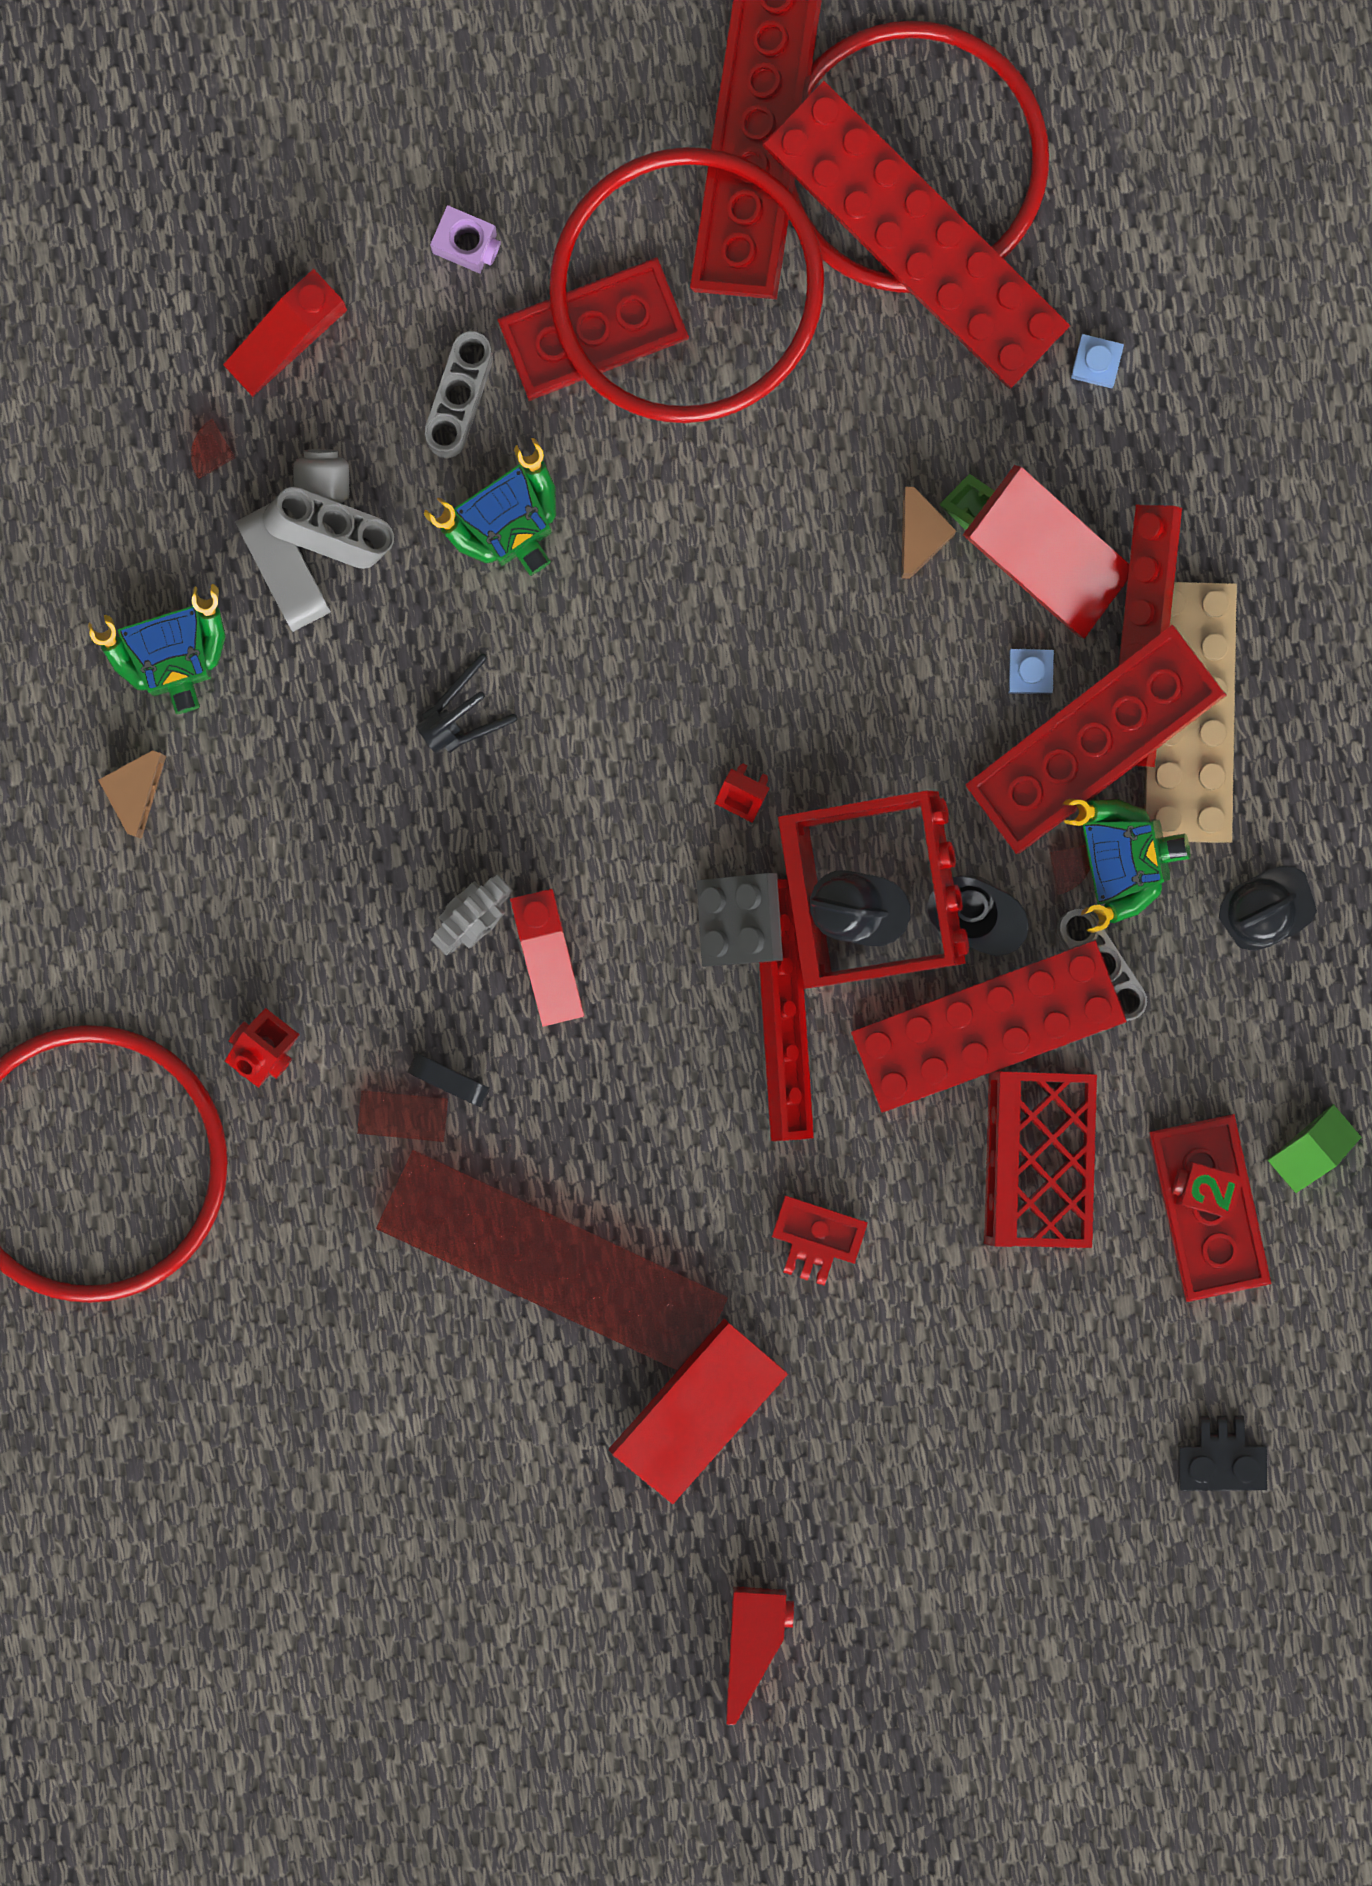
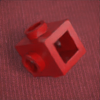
[225,1008,300,1088]

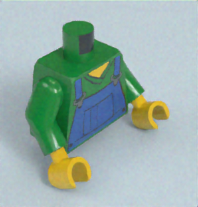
[424,438,556,576]
[88,584,226,714]
[1063,799,1191,933]

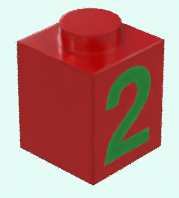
[1172,1162,1244,1219]

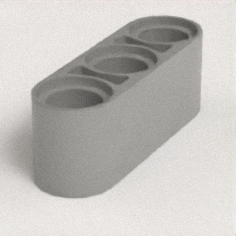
[424,331,493,458]
[263,487,394,569]
[235,504,331,632]
[1056,909,1147,1021]

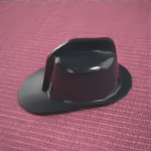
[1219,866,1317,951]
[810,870,911,946]
[927,875,1029,956]

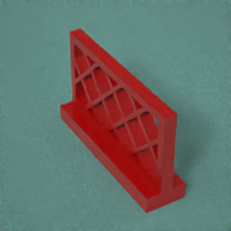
[984,1071,1097,1248]

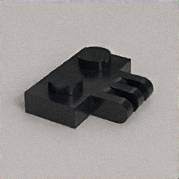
[1178,1415,1267,1491]

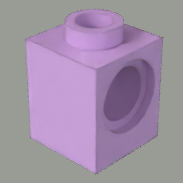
[430,205,501,273]

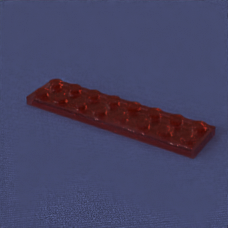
[376,1150,728,1370]

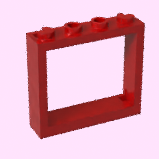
[778,790,969,989]

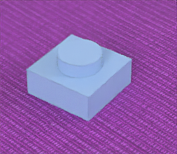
[1071,334,1124,388]
[1008,649,1054,694]

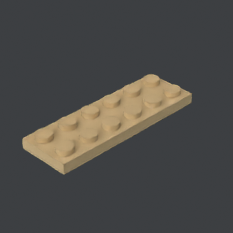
[1144,582,1237,843]

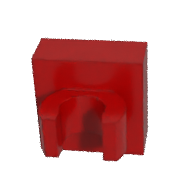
[714,763,770,823]

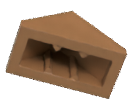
[901,487,956,579]
[98,750,166,839]

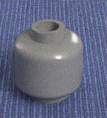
[293,449,349,503]

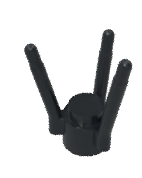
[416,654,518,754]

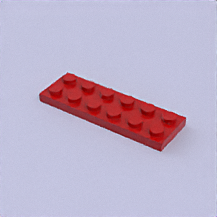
[965,625,1227,854]
[851,939,1127,1113]

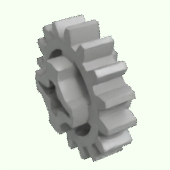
[431,875,513,956]

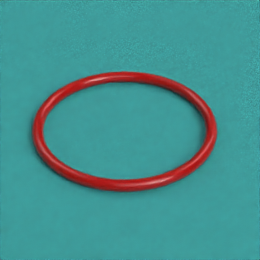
[793,21,1049,293]
[549,147,824,423]
[0,1025,228,1303]

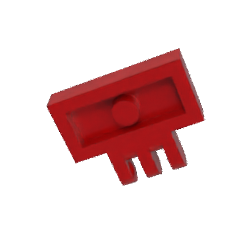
[772,1195,868,1286]

